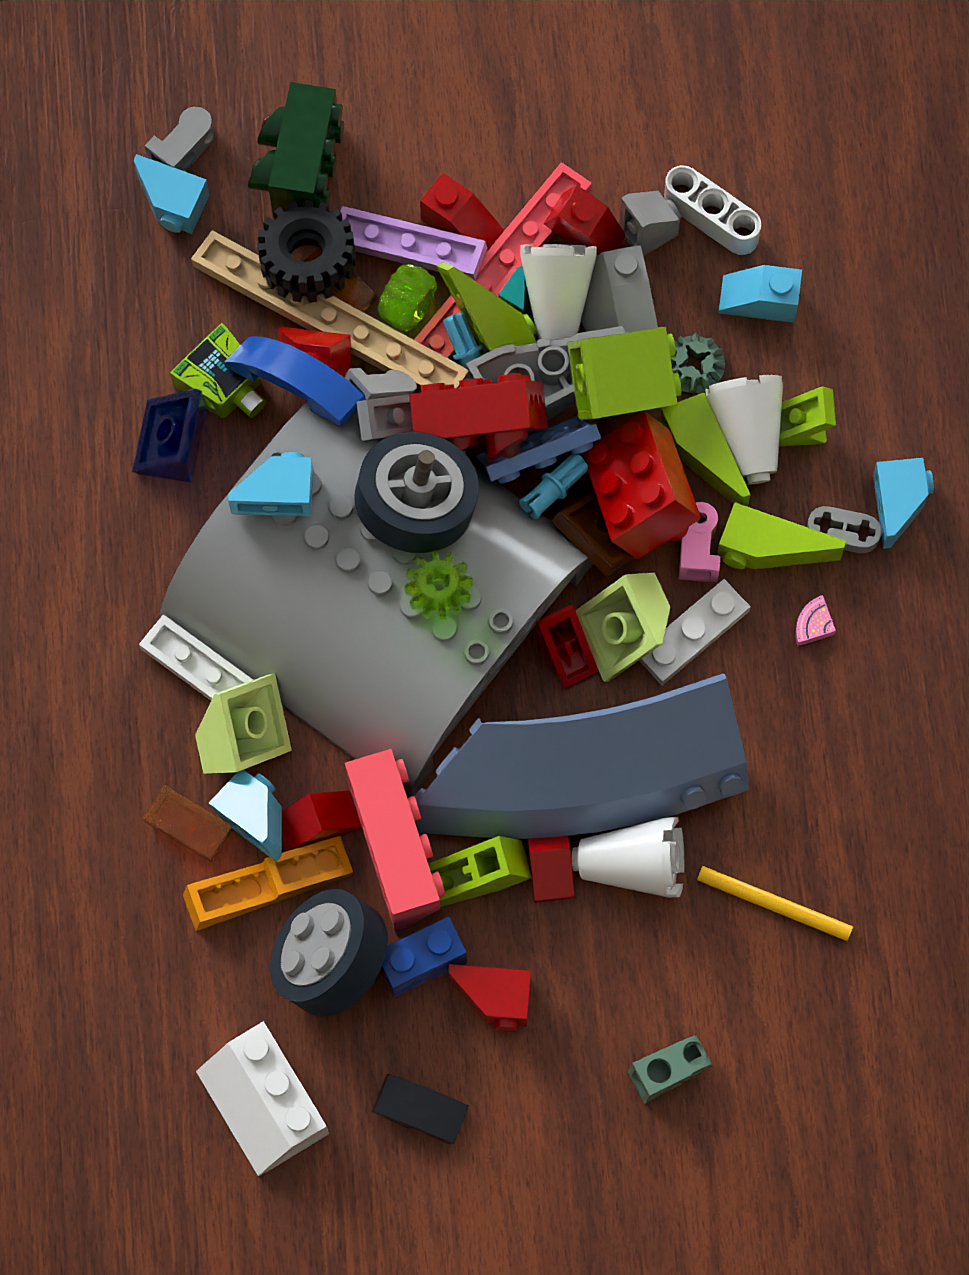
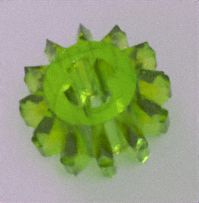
[378,263,437,332]
[404,550,473,621]

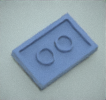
[476,416,601,483]

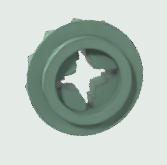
[671,333,725,393]

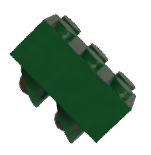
[248,82,344,218]

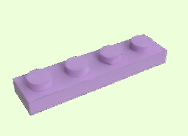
[340,206,487,281]

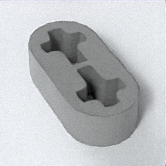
[807,506,881,553]

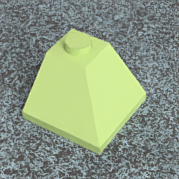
[575,572,670,682]
[195,674,292,774]

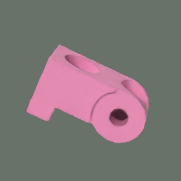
[678,502,720,583]

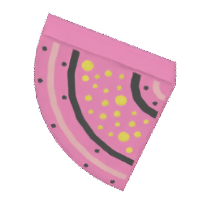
[795,595,836,646]

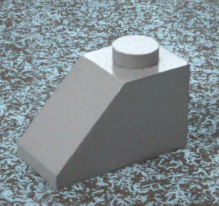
[619,191,681,256]

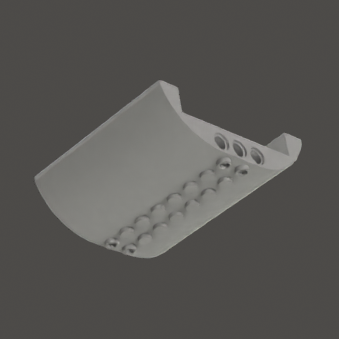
[159,402,593,798]

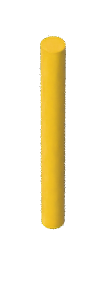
[697,866,853,941]

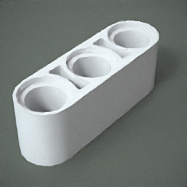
[664,165,761,255]

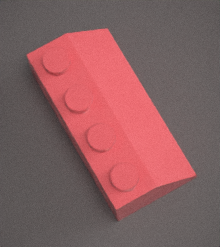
[345,749,445,932]

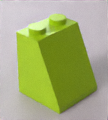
[567,326,681,419]

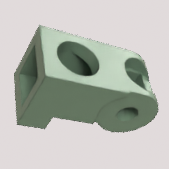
[628,1036,713,1104]

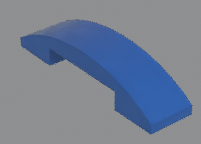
[224,336,366,426]

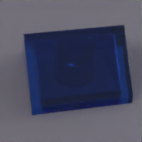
[132,389,206,483]

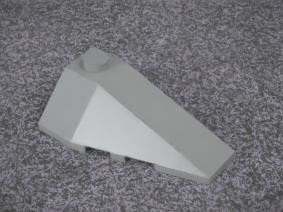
[580,245,658,332]
[466,326,626,421]

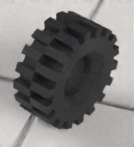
[257,200,356,303]

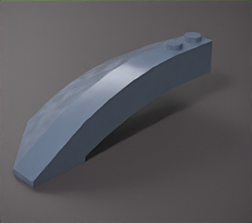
[414,674,749,839]

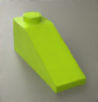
[436,262,537,355]
[660,392,750,507]
[717,502,846,569]
[428,836,532,907]

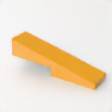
[183,836,353,931]

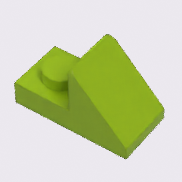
[779,386,836,446]

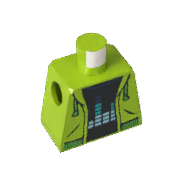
[170,323,266,418]

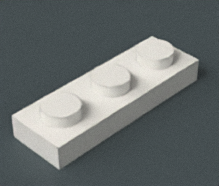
[639,579,751,686]
[139,614,253,700]

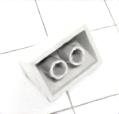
[196,1021,329,1177]

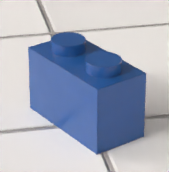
[381,917,467,997]

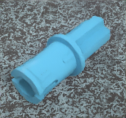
[444,313,483,379]
[519,454,588,520]

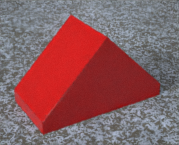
[536,604,599,689]
[282,790,362,852]
[527,836,575,903]

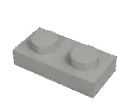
[356,394,413,441]

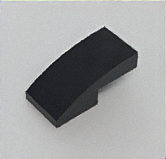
[372,1074,469,1144]

